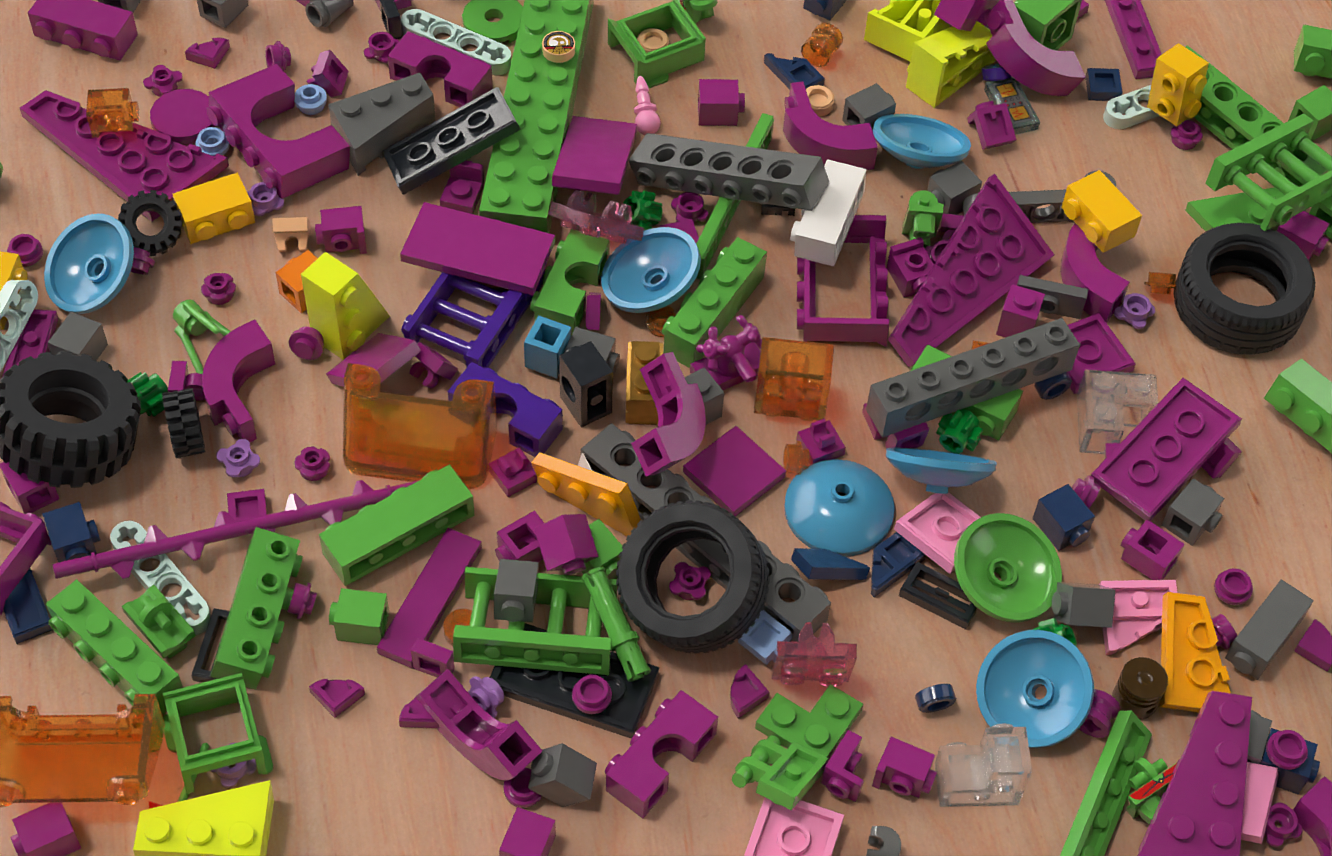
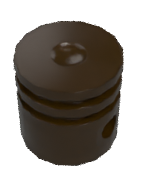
[1112,657,1168,720]

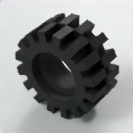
[118,190,182,256]
[162,388,206,458]

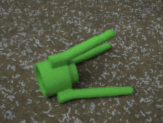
[173,299,231,374]

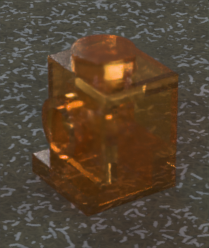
[86,88,139,137]

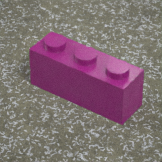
[28,0,138,61]

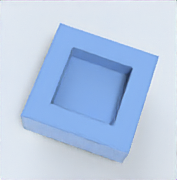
[738,610,792,665]

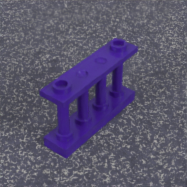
[401,268,545,368]

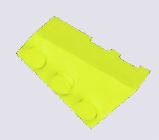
[864,0,950,61]
[906,21,996,108]
[301,252,390,360]
[133,780,274,856]

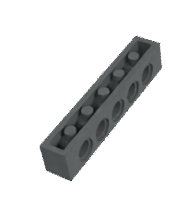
[628,133,829,211]
[866,318,1080,437]

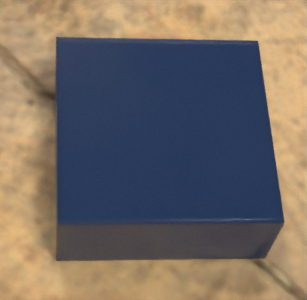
[1085,68,1123,101]

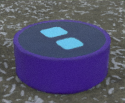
[982,63,1012,81]

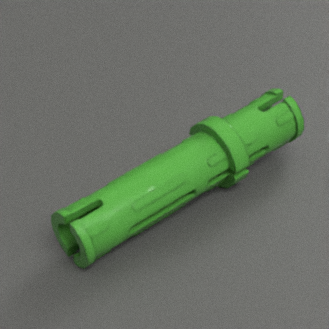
[582,567,651,682]

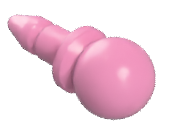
[634,76,660,135]

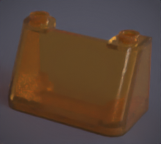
[343,363,497,489]
[0,694,165,807]

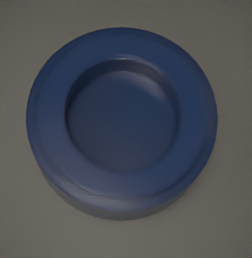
[1034,372,1072,400]
[915,684,956,713]

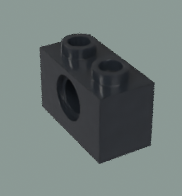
[559,341,613,428]

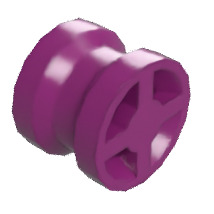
[1079,689,1121,738]

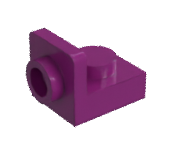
[967,101,1017,150]
[440,160,484,214]
[821,730,864,802]

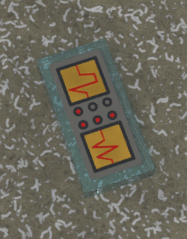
[984,77,1040,135]

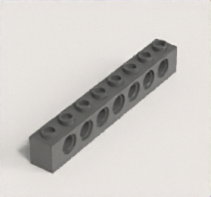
[581,423,831,649]

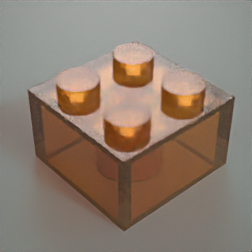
[754,337,834,421]

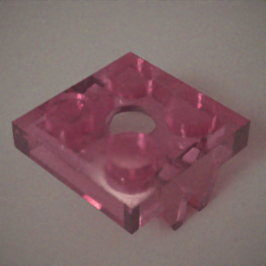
[549,190,645,244]
[771,622,857,686]

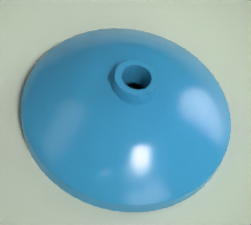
[873,114,971,169]
[44,213,134,314]
[601,227,701,313]
[886,448,997,494]
[784,459,895,557]
[976,630,1094,748]

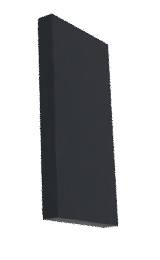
[382,87,521,195]
[489,623,660,739]

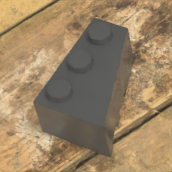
[329,73,436,176]

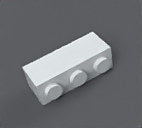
[790,159,866,266]

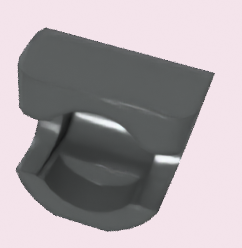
[866,826,902,856]

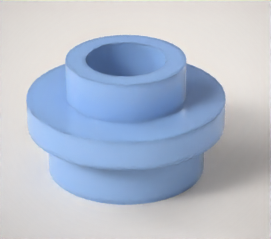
[294,84,327,115]
[195,127,230,156]

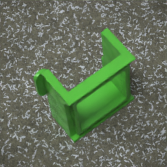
[608,0,706,88]
[161,673,273,794]

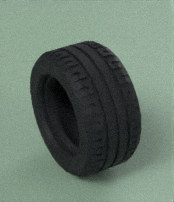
[1173,223,1316,355]
[616,500,770,654]

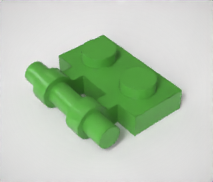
[732,735,829,810]

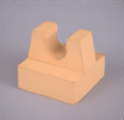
[272,217,311,252]

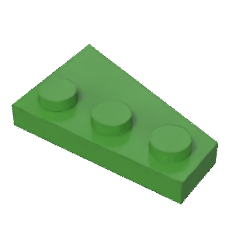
[1185,187,1306,232]

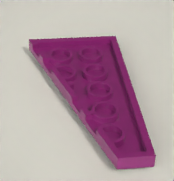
[20,90,229,222]
[888,173,1055,367]
[1137,691,1252,856]

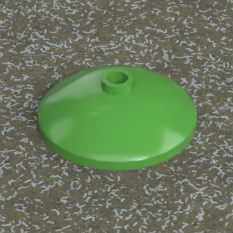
[954,513,1062,622]

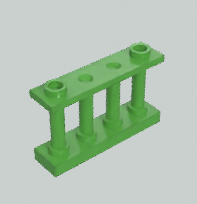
[1205,113,1332,231]
[453,567,618,675]

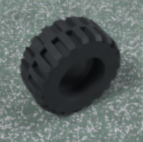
[0,351,141,488]

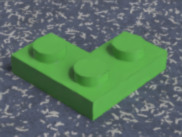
[755,684,863,758]

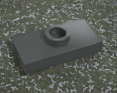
[1017,275,1088,319]

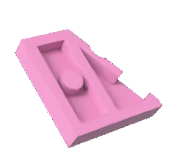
[1099,580,1177,655]

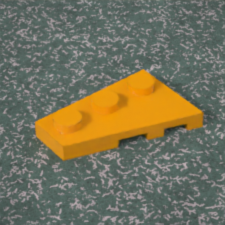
[531,452,641,536]
[1160,592,1231,712]

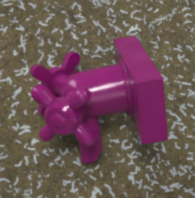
[690,315,769,390]

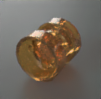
[801,22,843,67]

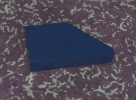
[764,53,825,90]
[871,532,926,598]
[791,548,870,580]

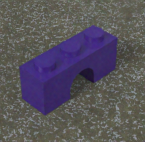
[447,362,563,457]

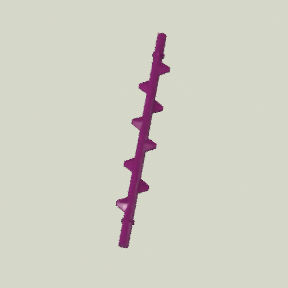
[52,480,419,579]

